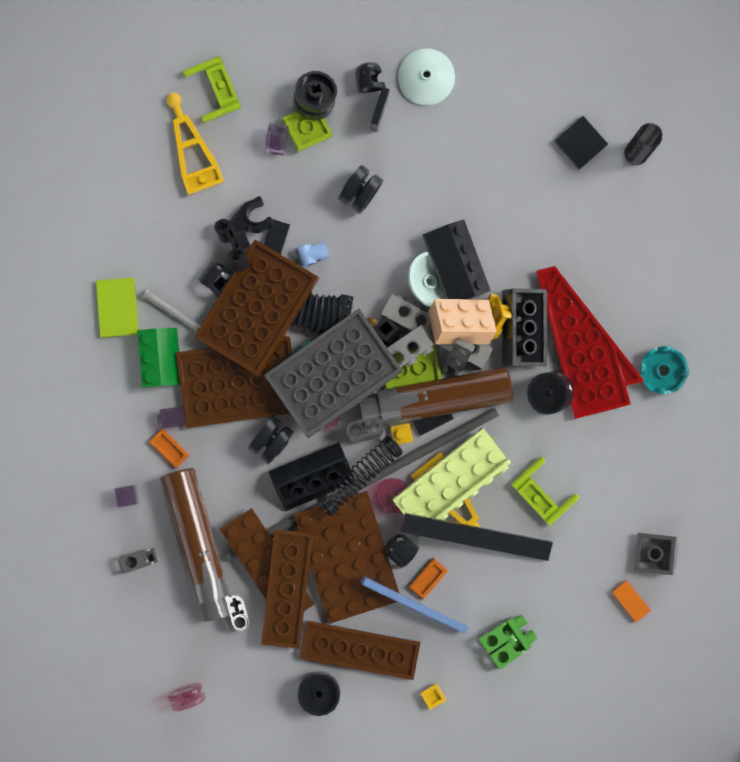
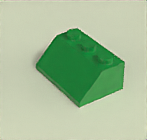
[137,328,180,388]

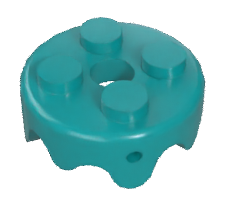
[639,346,689,394]

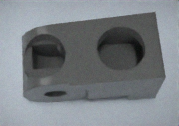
[120,548,158,574]

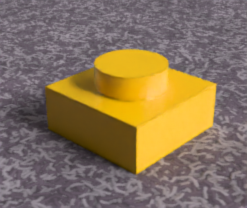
[390,423,413,445]
[420,683,446,710]

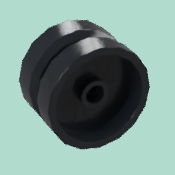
[293,71,337,120]
[338,165,384,214]
[527,371,575,415]
[248,416,294,465]
[298,671,341,716]

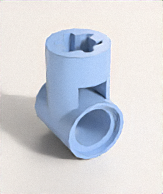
[295,242,329,267]

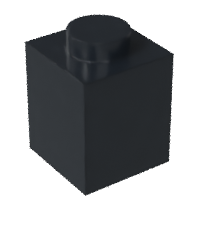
[373,316,399,348]

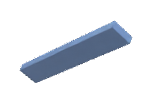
[360,576,469,634]

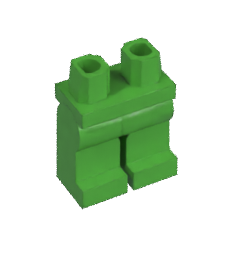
[478,615,537,670]

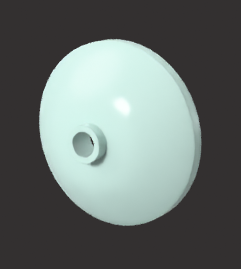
[398,49,455,106]
[408,252,446,307]

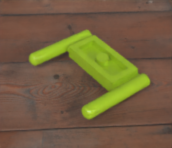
[182,55,242,123]
[511,457,579,526]

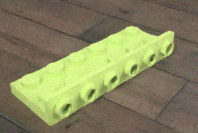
[392,428,511,520]

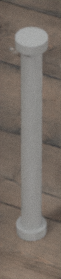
[142,289,201,332]

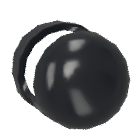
[355,62,386,93]
[198,262,232,298]
[385,534,419,569]

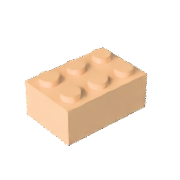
[428,299,497,345]

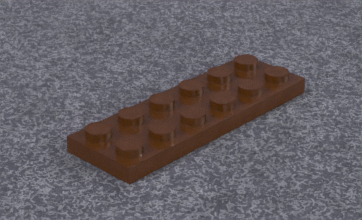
[220,508,315,611]
[261,529,313,649]
[300,620,421,680]

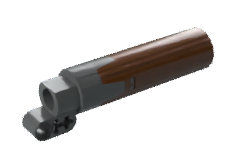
[346,367,514,442]
[160,468,249,631]

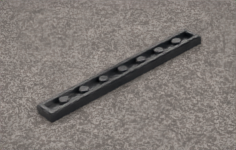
[401,512,553,561]

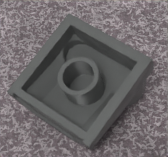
[634,533,678,575]

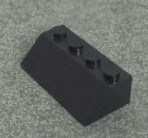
[422,219,491,300]
[502,288,547,367]
[268,442,355,512]

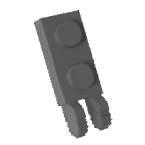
[441,337,476,377]

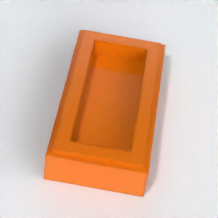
[149,428,190,469]
[409,558,448,599]
[612,580,651,623]

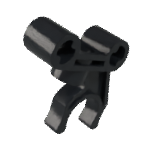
[214,196,274,272]

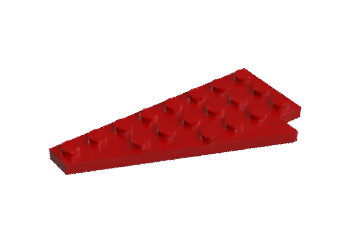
[536,266,644,419]

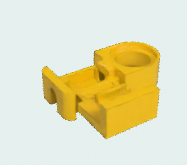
[487,294,512,340]

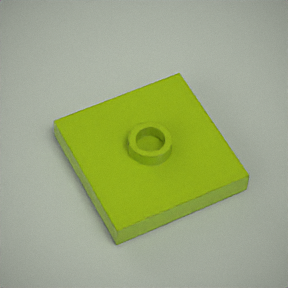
[282,111,333,153]

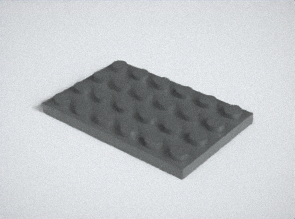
[265,309,403,438]

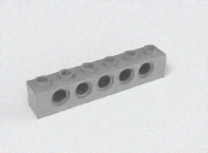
[381,293,493,370]
[387,325,435,367]

